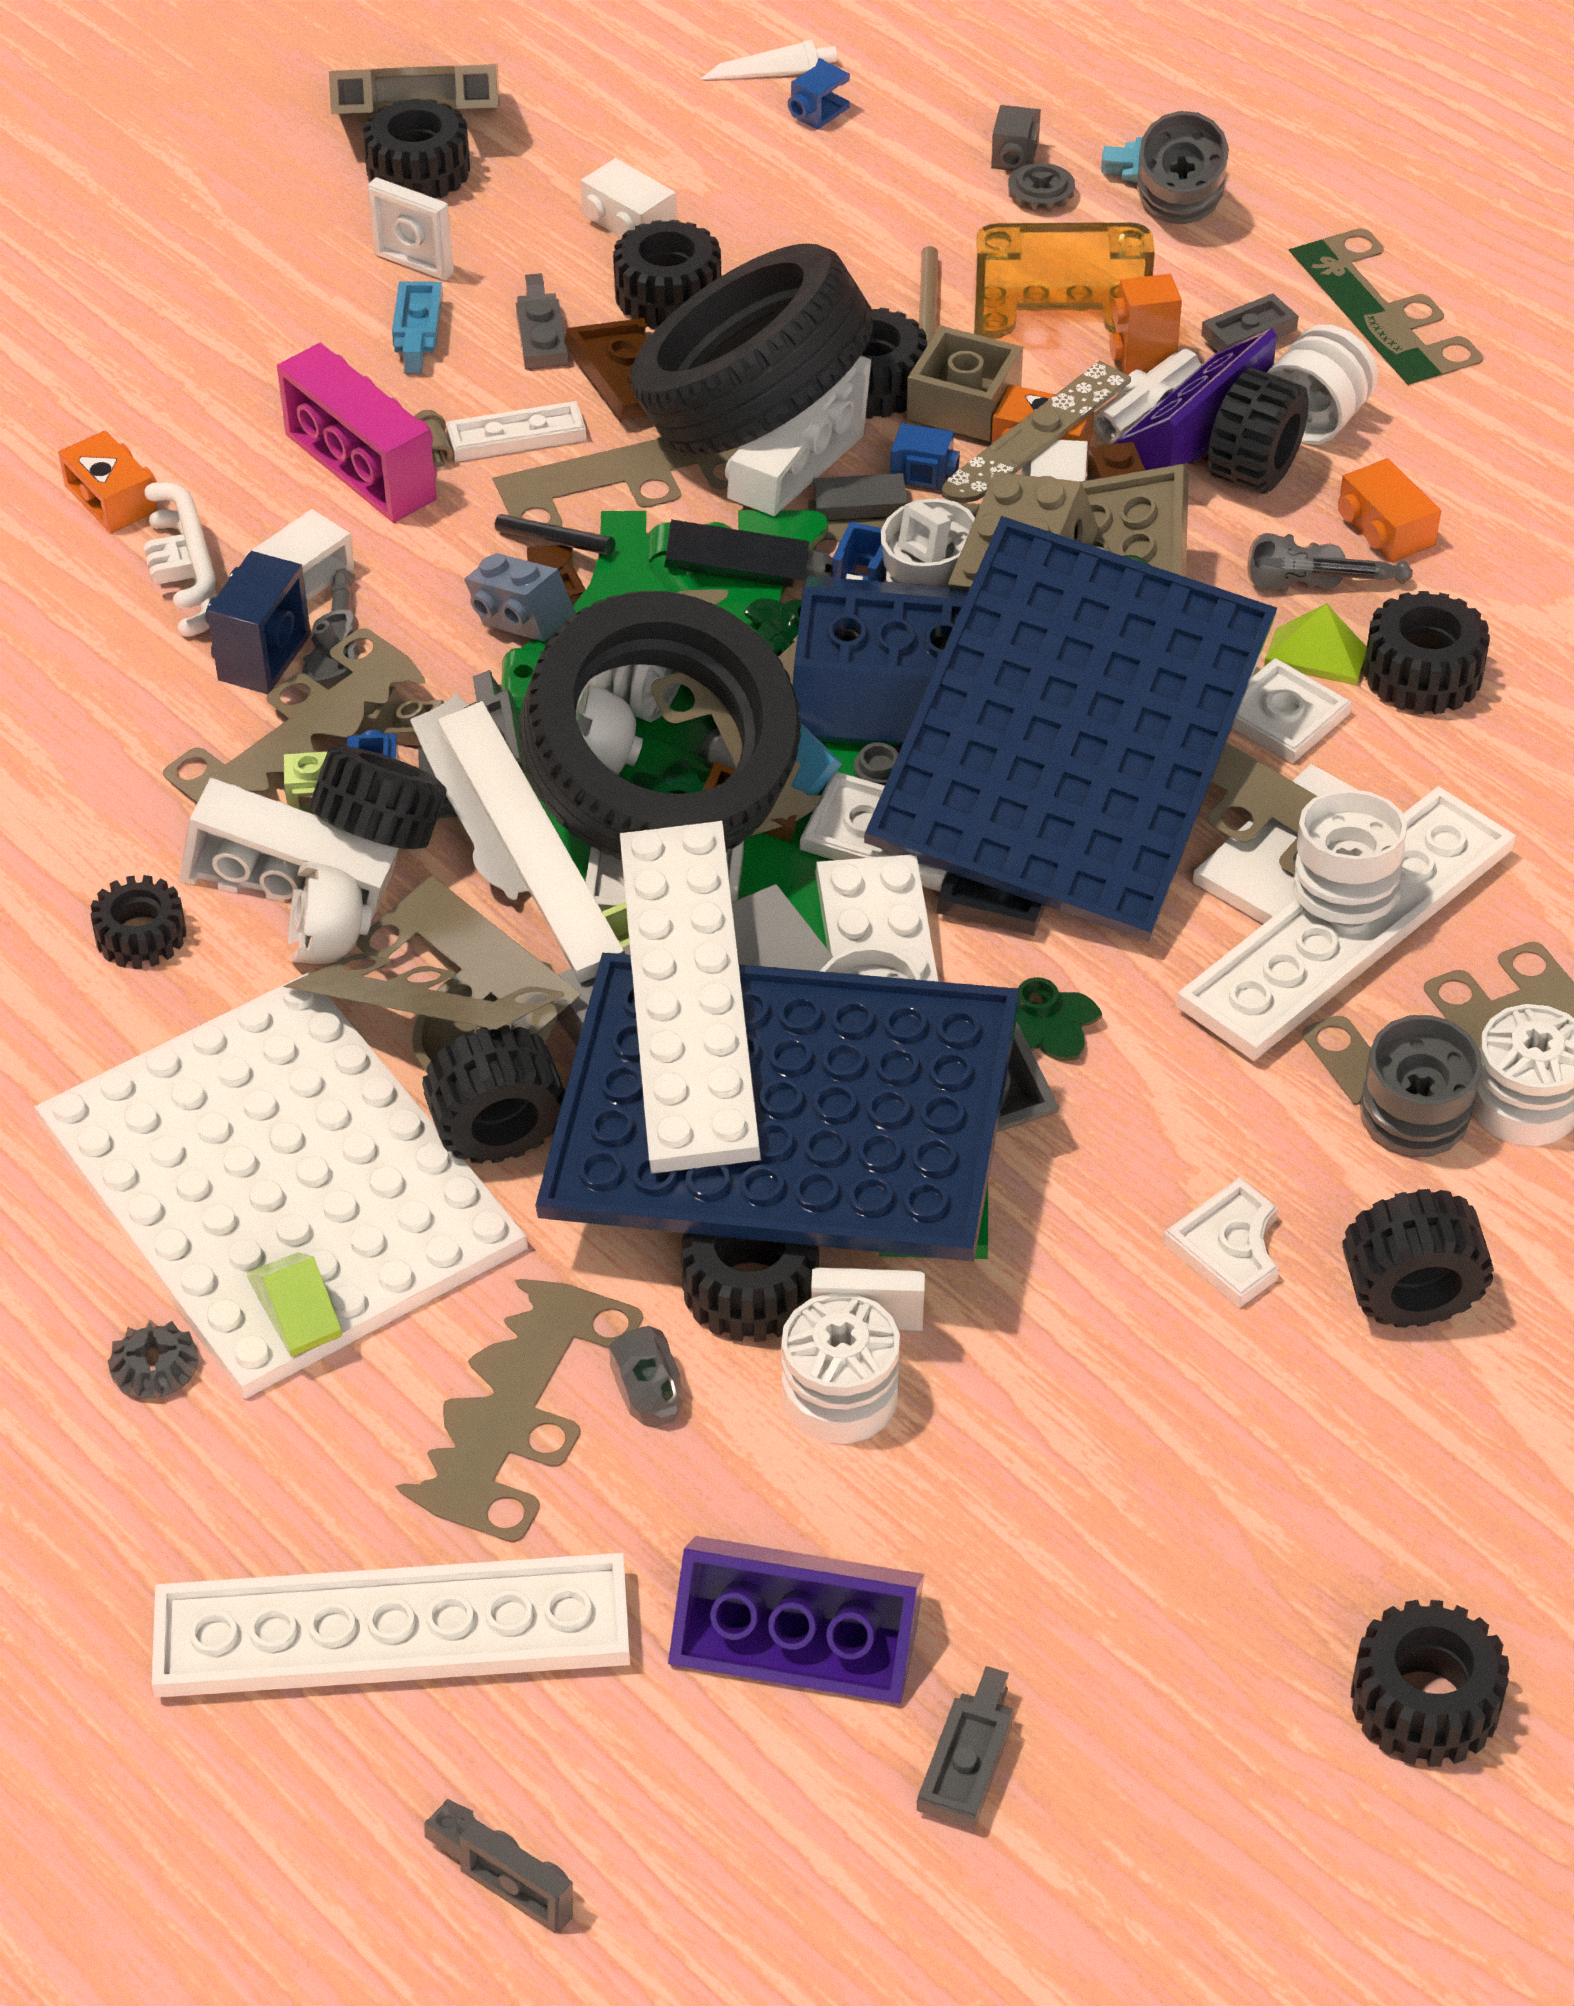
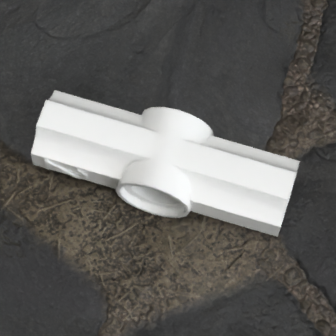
[1093,348,1201,445]

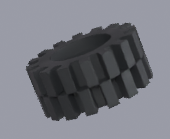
[90,875,187,969]

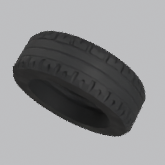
[631,243,873,456]
[518,591,801,860]

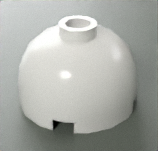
[576,684,643,775]
[288,862,372,964]

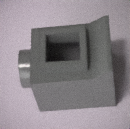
[991,105,1041,171]

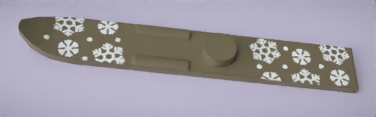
[942,360,1131,503]

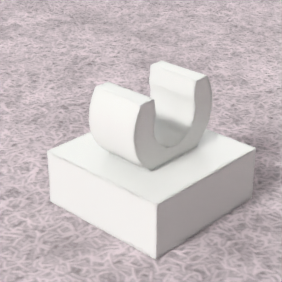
[898,500,956,563]

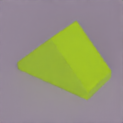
[247,1252,342,1357]

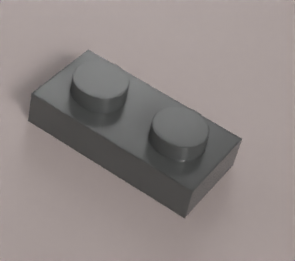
[1201,293,1299,352]

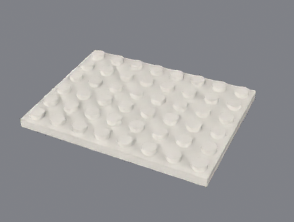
[34,972,528,1400]

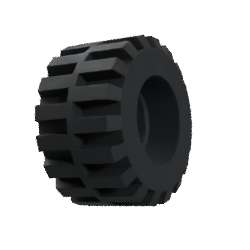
[363,98,470,198]
[613,219,722,327]
[861,307,927,419]
[1208,368,1308,494]
[1364,591,1490,714]
[309,746,447,849]
[422,1025,565,1164]
[1342,1189,1494,1328]
[681,1233,819,1342]
[1350,1599,1510,1767]

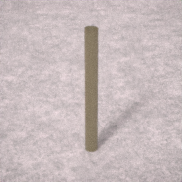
[919,246,938,346]

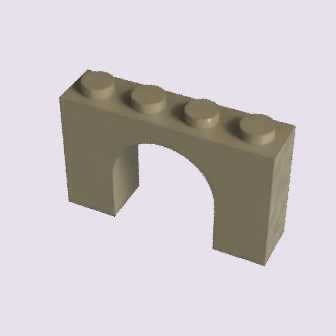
[329,64,500,114]

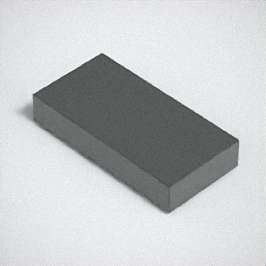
[813,473,908,520]

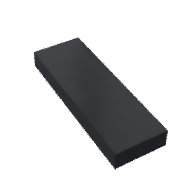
[664,519,809,589]

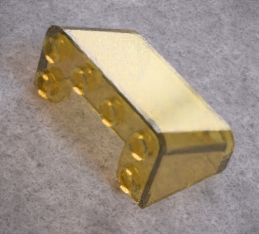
[972,222,1155,339]

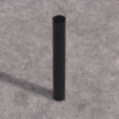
[495,514,615,555]

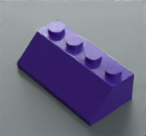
[1113,328,1277,470]
[668,1536,925,1704]

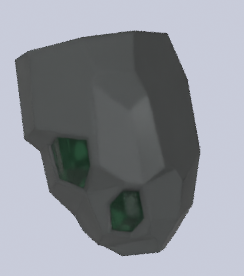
[609,1325,684,1428]

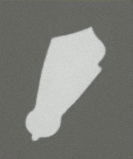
[410,693,529,900]

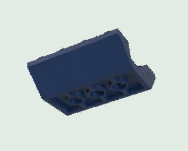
[793,576,968,748]

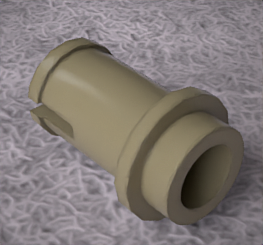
[414,410,453,467]

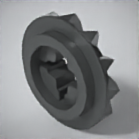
[1008,163,1075,211]
[108,1319,198,1398]

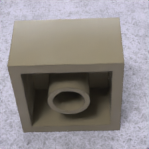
[907,325,1023,441]

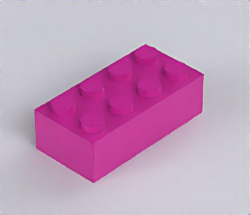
[277,342,437,523]

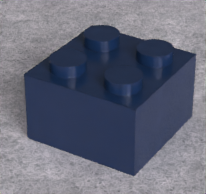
[205,550,311,694]

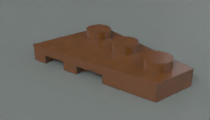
[564,318,647,420]

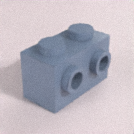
[464,553,576,642]

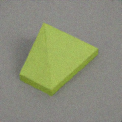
[1264,603,1367,686]

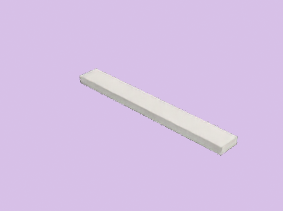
[437,701,625,983]

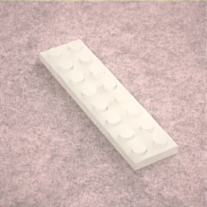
[1176,786,1516,1061]
[620,821,761,1174]
[152,1553,630,1698]

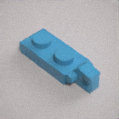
[392,281,443,374]

